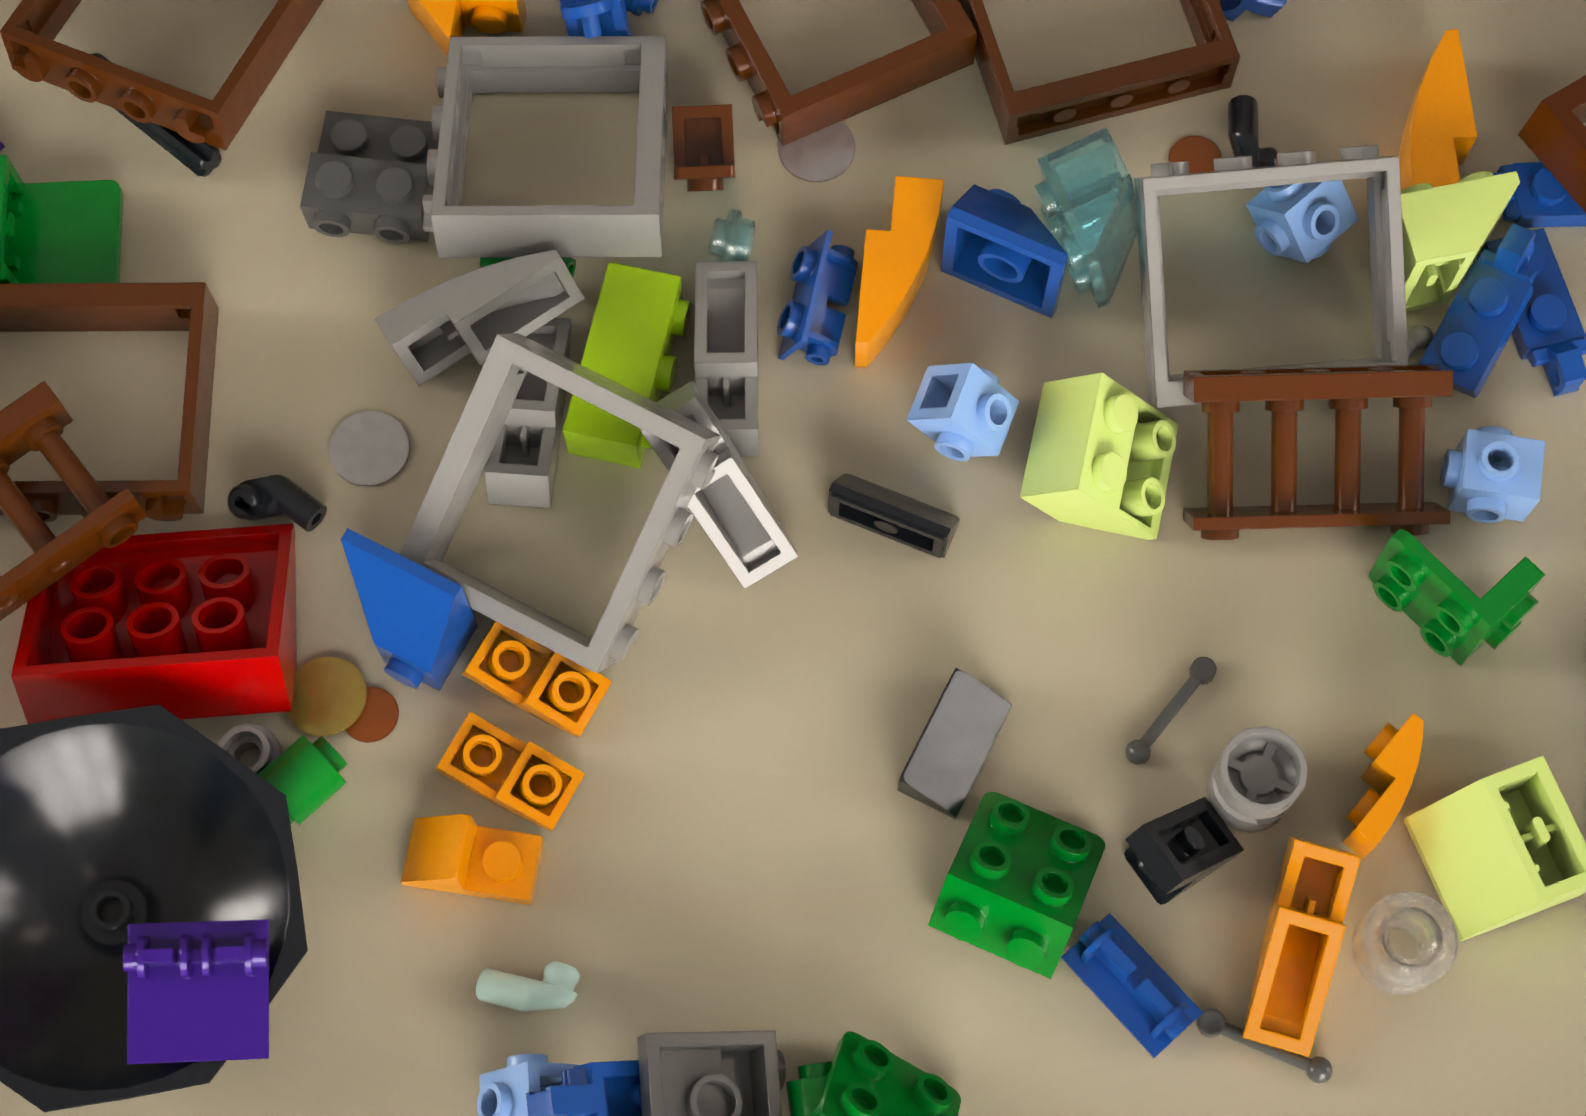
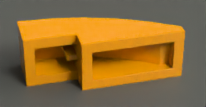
[1399,29,1477,191]
[854,176,944,368]
[1242,835,1361,1057]

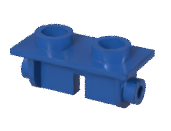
[777,230,858,365]
[1061,913,1203,1058]

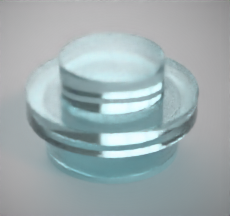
[708,209,755,261]

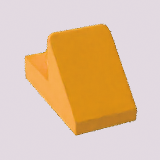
[407,0,527,57]
[401,814,544,906]

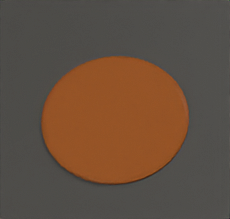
[1168,136,1222,173]
[345,687,399,743]

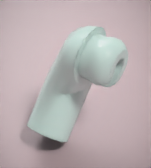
[476,961,580,1012]

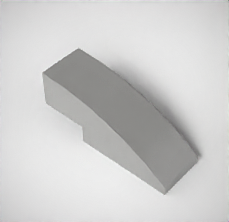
[375,250,585,386]
[694,261,759,457]
[485,318,572,508]
[640,381,799,589]

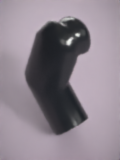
[1228,95,1278,167]
[227,475,327,532]

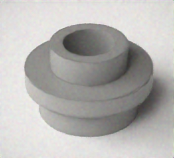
[218,723,282,774]

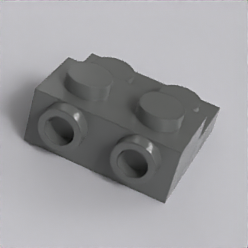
[300,111,439,244]
[637,1030,786,1116]

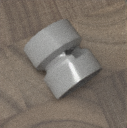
[1207,726,1308,832]

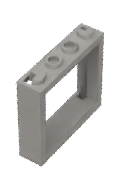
[422,36,669,258]
[1134,145,1409,408]
[400,333,721,673]

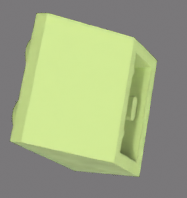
[1369,171,1520,312]
[1020,372,1179,540]
[1403,756,1586,942]

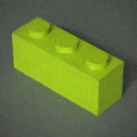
[563,262,692,469]

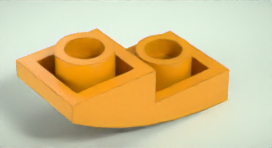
[461,620,612,737]
[435,712,585,831]
[1343,713,1424,859]

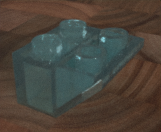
[1034,127,1138,308]

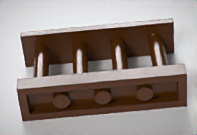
[1183,364,1453,540]
[0,381,147,621]

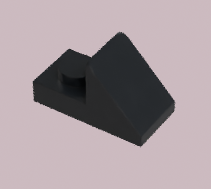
[1124,797,1244,905]

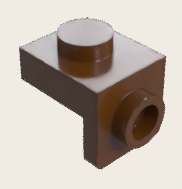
[672,104,735,192]

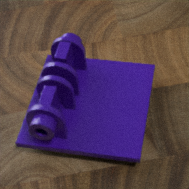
[123,919,269,1064]

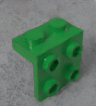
[0,155,123,284]
[1369,529,1545,666]
[928,792,1105,979]
[811,1031,961,1116]

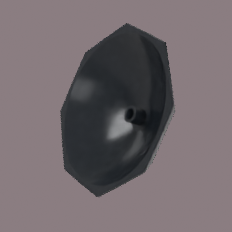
[0,705,308,1112]

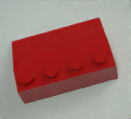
[11,523,297,724]

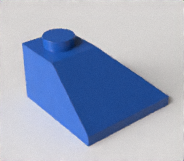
[941,184,1068,318]
[341,528,478,691]

